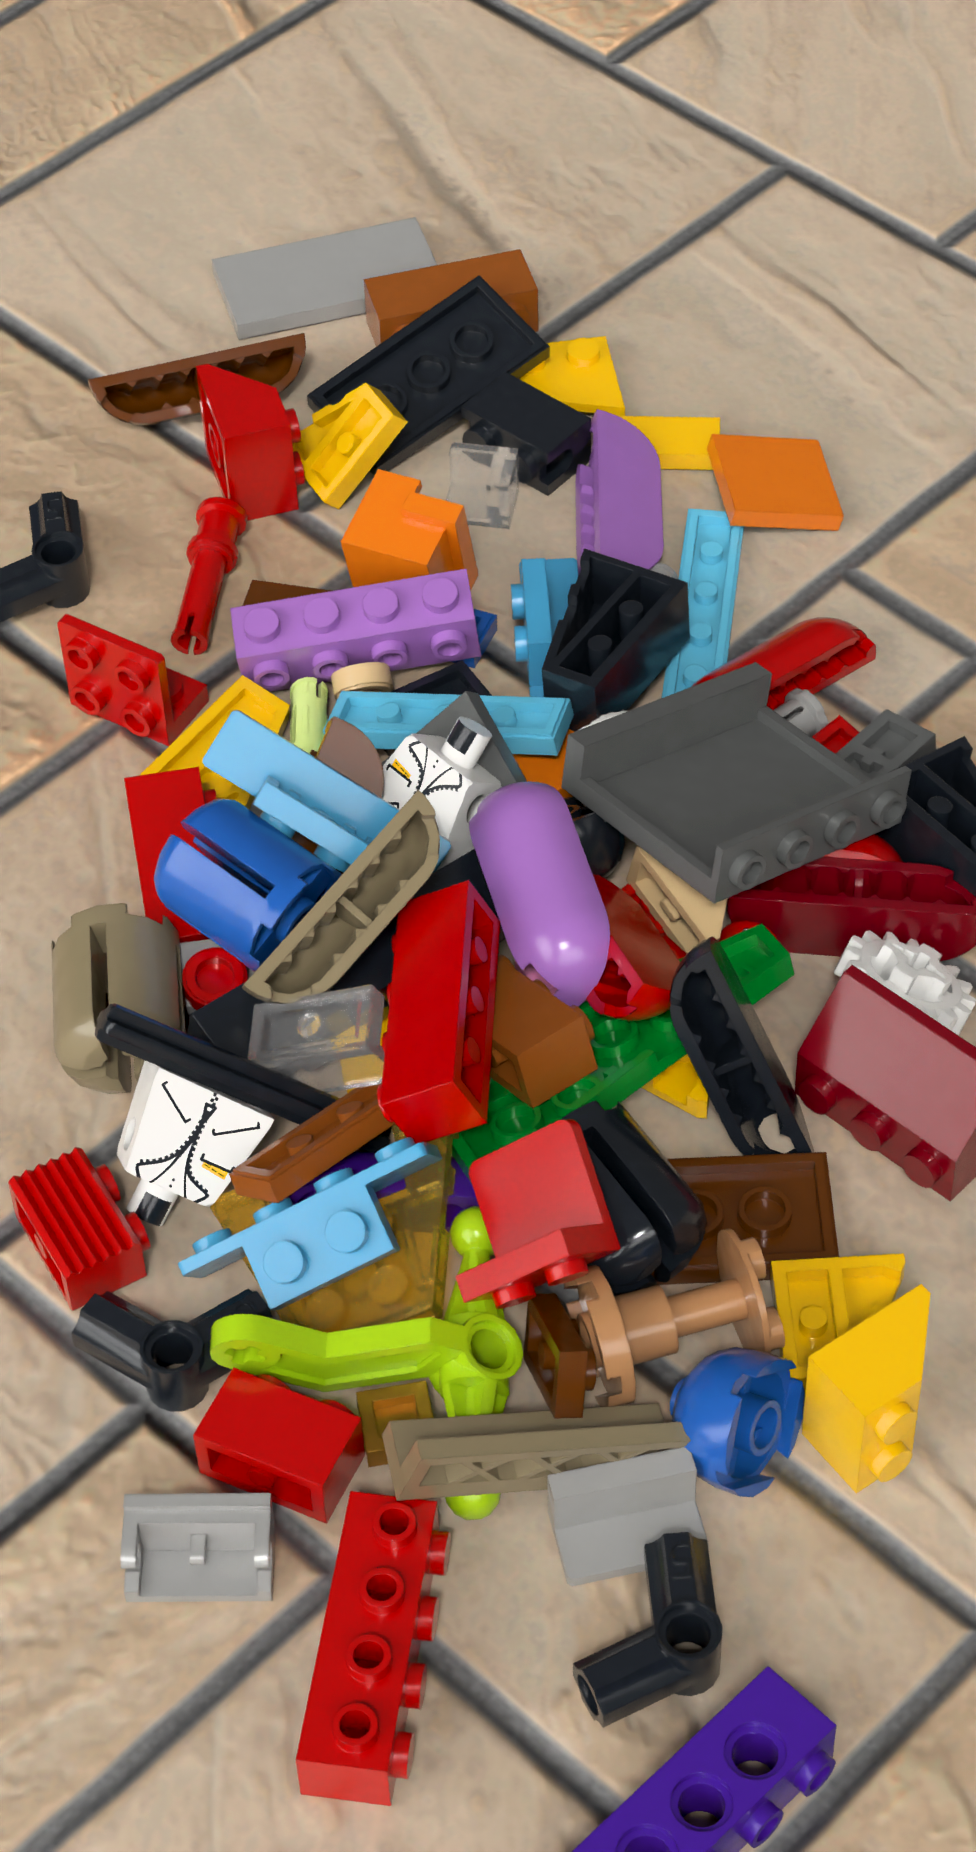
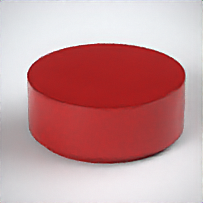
[182,947,248,1010]

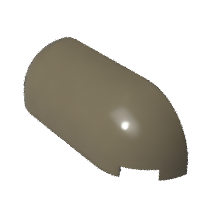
[242,789,440,1005]

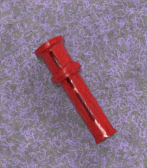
[171,497,248,655]

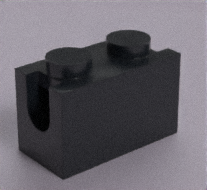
[461,371,591,496]

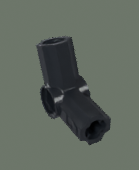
[0,491,90,622]
[72,1288,273,1412]
[573,1532,723,1728]

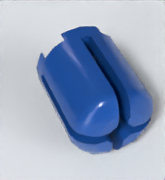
[154,798,342,972]

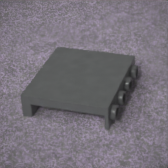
[561,662,912,904]

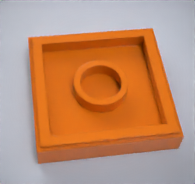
[707,434,844,531]

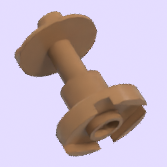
[564,1228,785,1407]

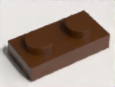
[523,1293,596,1419]

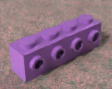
[230,568,481,692]

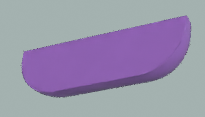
[575,409,664,576]
[469,781,610,1007]

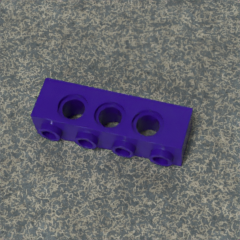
[572,1666,837,1852]

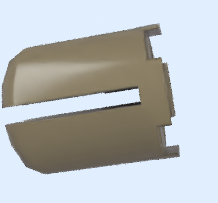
[51,903,186,1094]

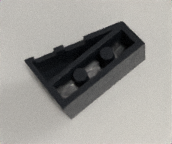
[876,736,976,897]

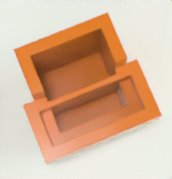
[341,469,479,591]

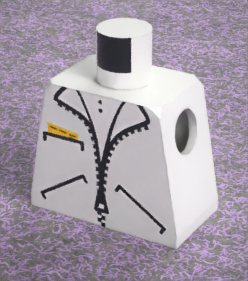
[382,717,502,870]
[117,1060,274,1226]

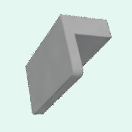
[547,1447,709,1586]

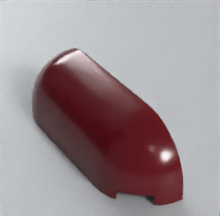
[728,857,976,962]

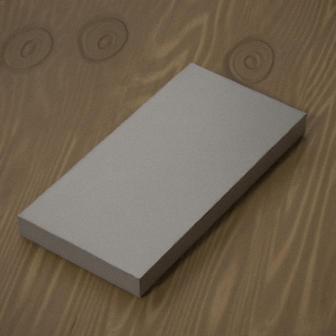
[212,217,437,340]

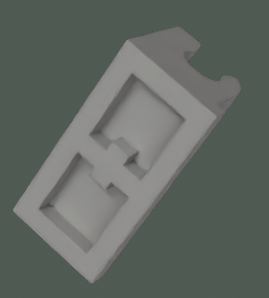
[121,1493,276,1602]

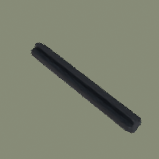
[94,1003,392,1153]

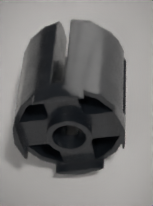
[560,1101,707,1296]

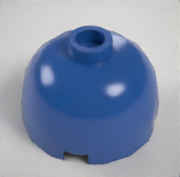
[670,1347,805,1497]

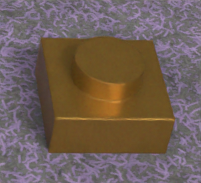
[356,1380,433,1468]

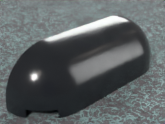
[669,936,814,1155]

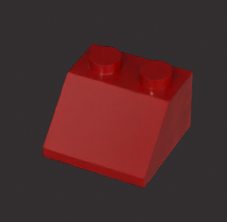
[196,364,305,521]

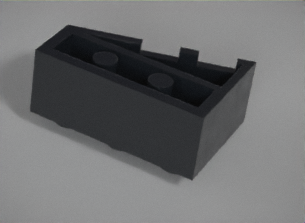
[542,548,690,732]

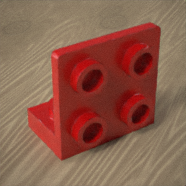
[57,614,209,746]

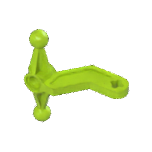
[210,1206,523,1520]

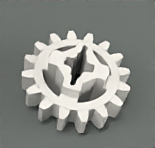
[834,930,976,1036]

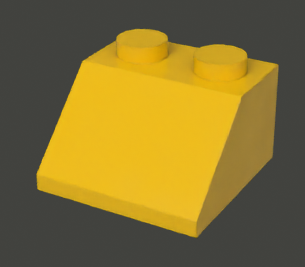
[802,1284,931,1494]

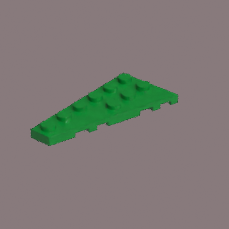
[441,923,795,1184]

